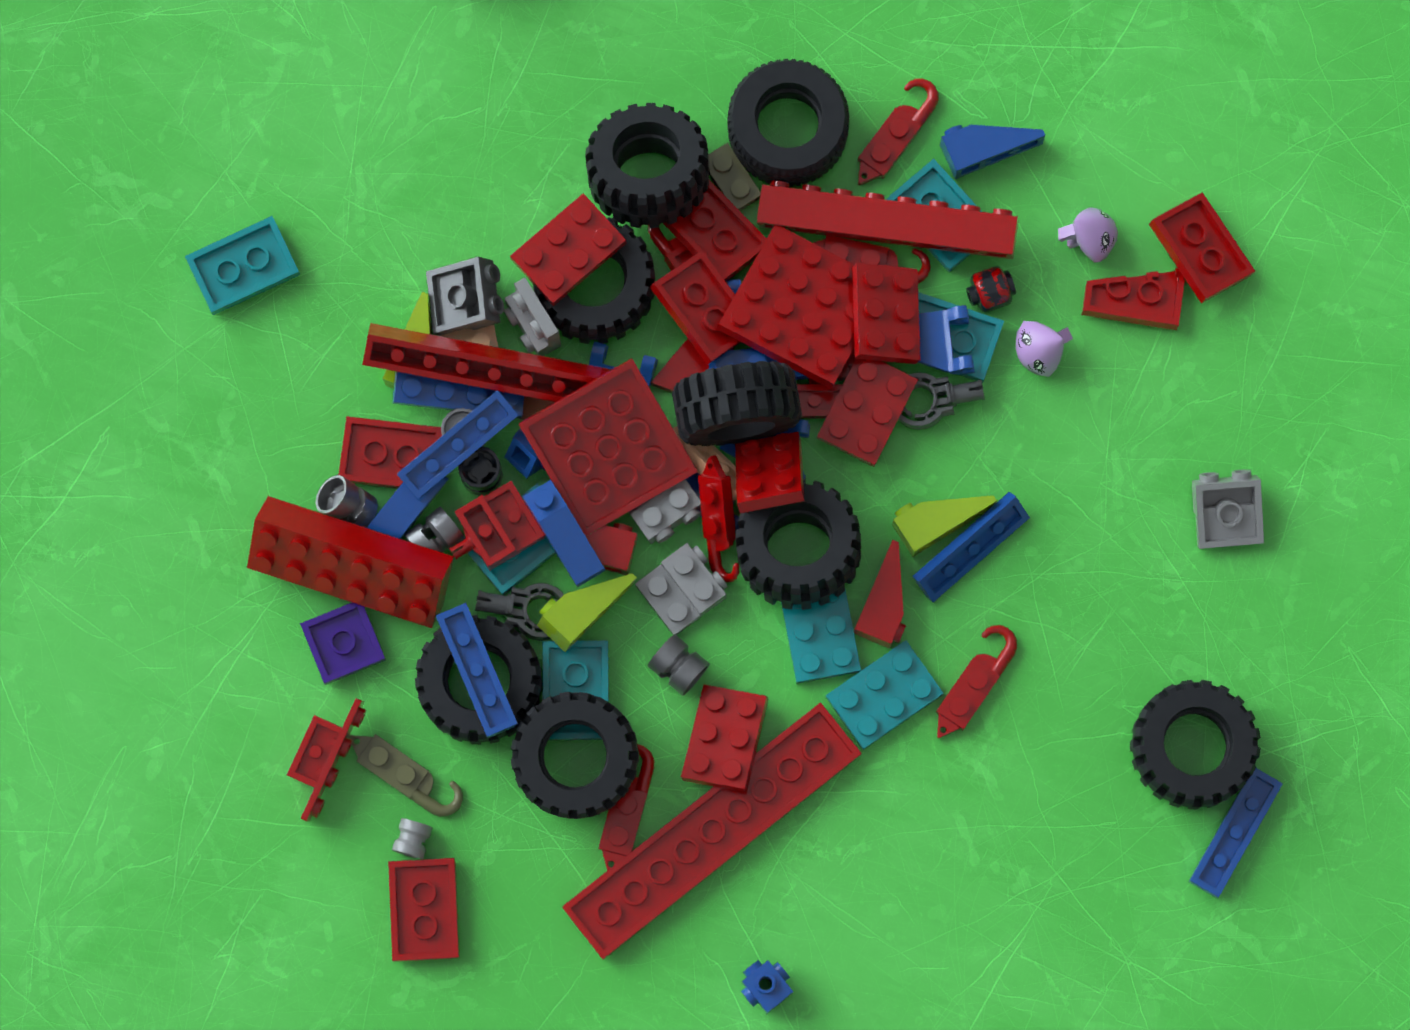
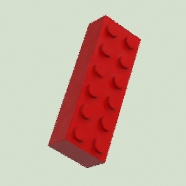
[247,496,454,628]

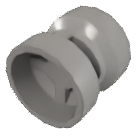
[392,818,433,859]

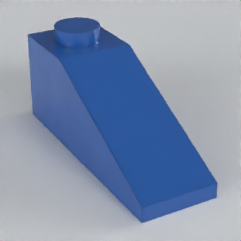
[940,125,1045,179]
[523,480,606,587]

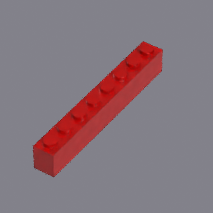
[757,181,1019,259]
[362,323,612,402]

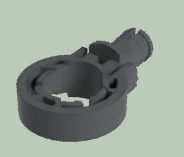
[898,373,985,430]
[475,583,564,641]

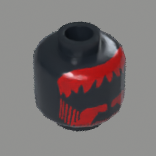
[966,266,1016,313]

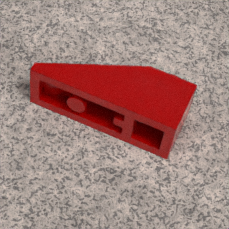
[854,540,906,649]

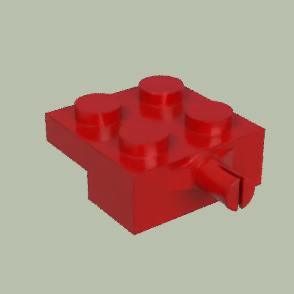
[449,481,546,571]

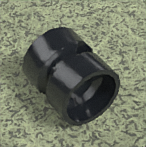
[458,446,503,496]

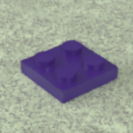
[300,602,386,685]

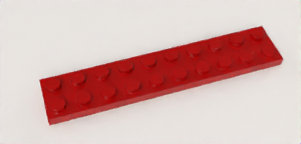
[562,702,862,960]

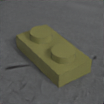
[708,142,761,211]

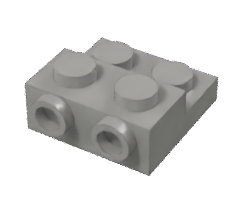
[504,277,561,356]
[1192,469,1264,549]
[629,479,701,544]
[635,543,728,635]

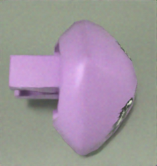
[1058,207,1118,262]
[1016,321,1073,377]

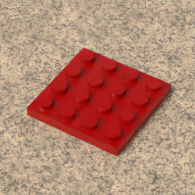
[717,225,854,390]
[519,358,698,536]

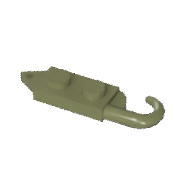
[349,734,463,817]

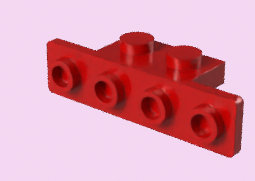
[287,698,367,822]

